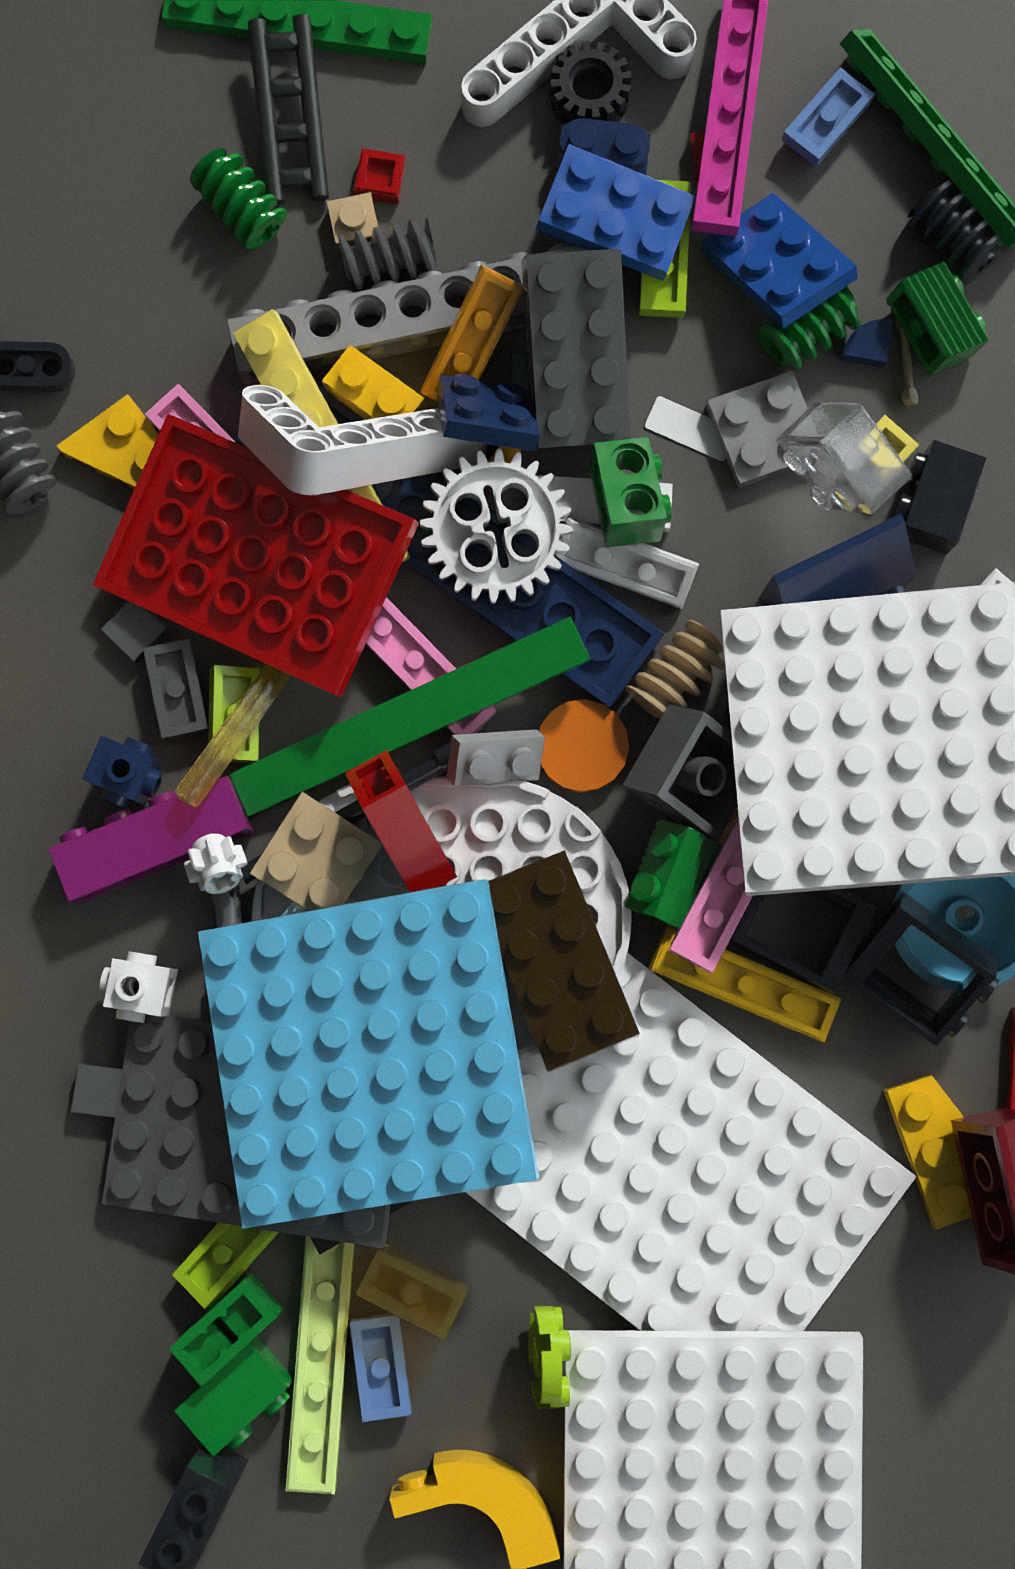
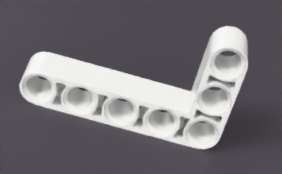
[461,0,697,128]
[238,385,487,495]

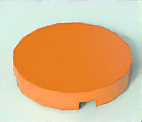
[539,699,629,793]

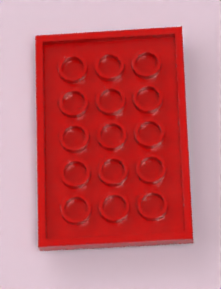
[92,414,419,698]

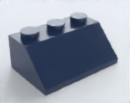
[759,514,916,606]

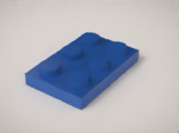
[536,144,696,281]
[700,193,858,329]

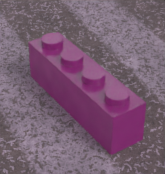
[48,773,254,904]

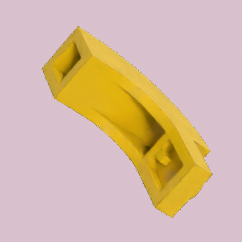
[390,1450,560,1569]

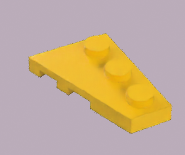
[883,1075,972,1229]

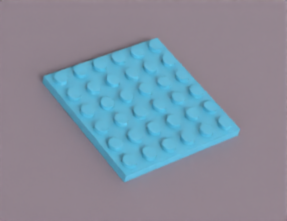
[198,879,539,1229]

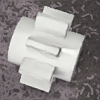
[184,834,247,894]

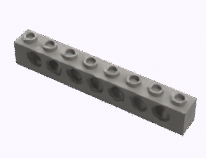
[227,242,587,387]

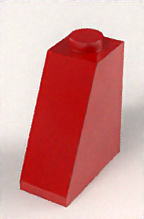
[345,750,457,893]

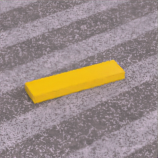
[648,926,841,1043]

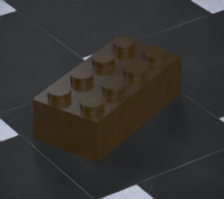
[488,850,640,1073]

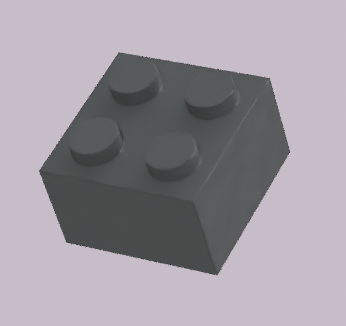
[623,704,738,842]

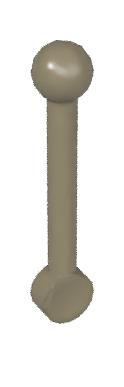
[894,320,918,407]

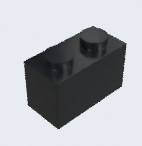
[894,440,987,554]

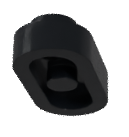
[0,341,75,392]

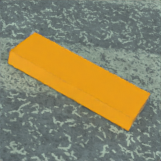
[420,264,524,402]

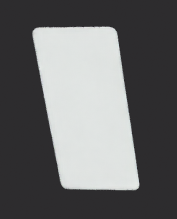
[645,396,726,461]

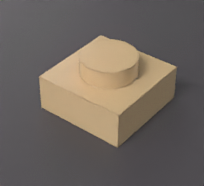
[327,192,378,251]

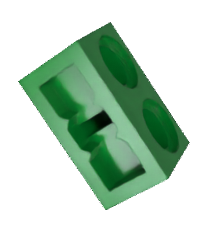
[589,437,672,548]
[169,1271,283,1387]

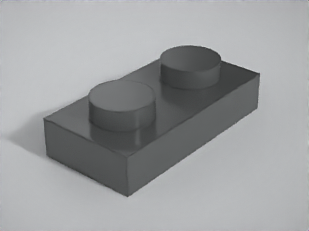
[143,638,208,741]

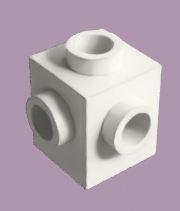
[99,951,178,1023]

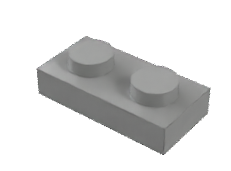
[446,729,545,786]

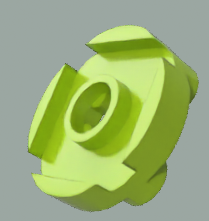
[528,1306,571,1410]

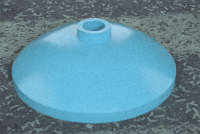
[893,875,1015,991]

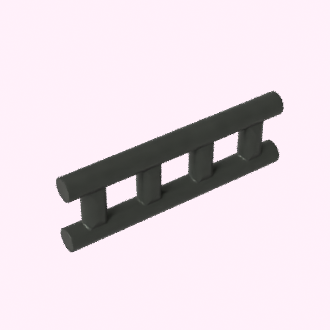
[247,14,329,205]

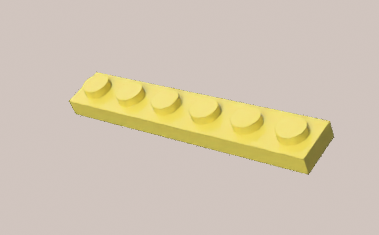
[233,309,411,562]

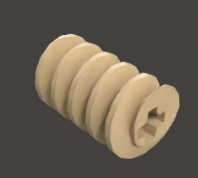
[625,620,725,719]

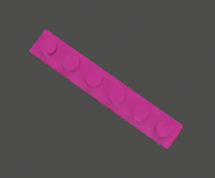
[691,0,768,237]

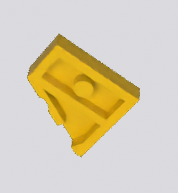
[57,394,158,490]

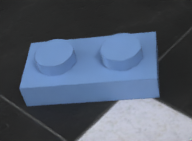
[781,67,875,167]
[350,1312,412,1422]

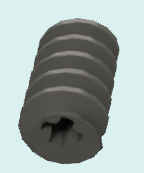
[338,216,437,291]
[0,411,57,515]

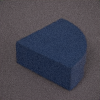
[839,319,894,368]

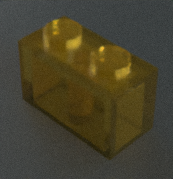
[355,1244,468,1340]

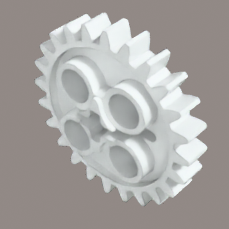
[420,449,573,604]

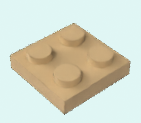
[250,792,383,911]

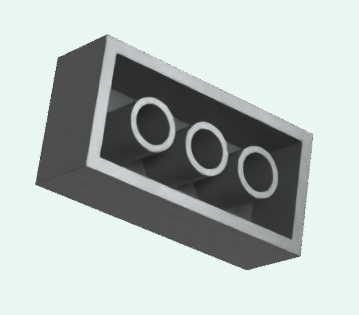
[521,249,631,448]

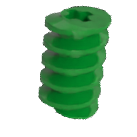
[189,148,288,251]
[757,286,861,371]

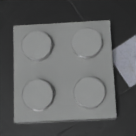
[706,371,825,488]

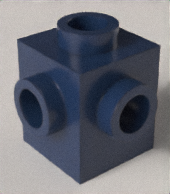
[82,735,164,809]

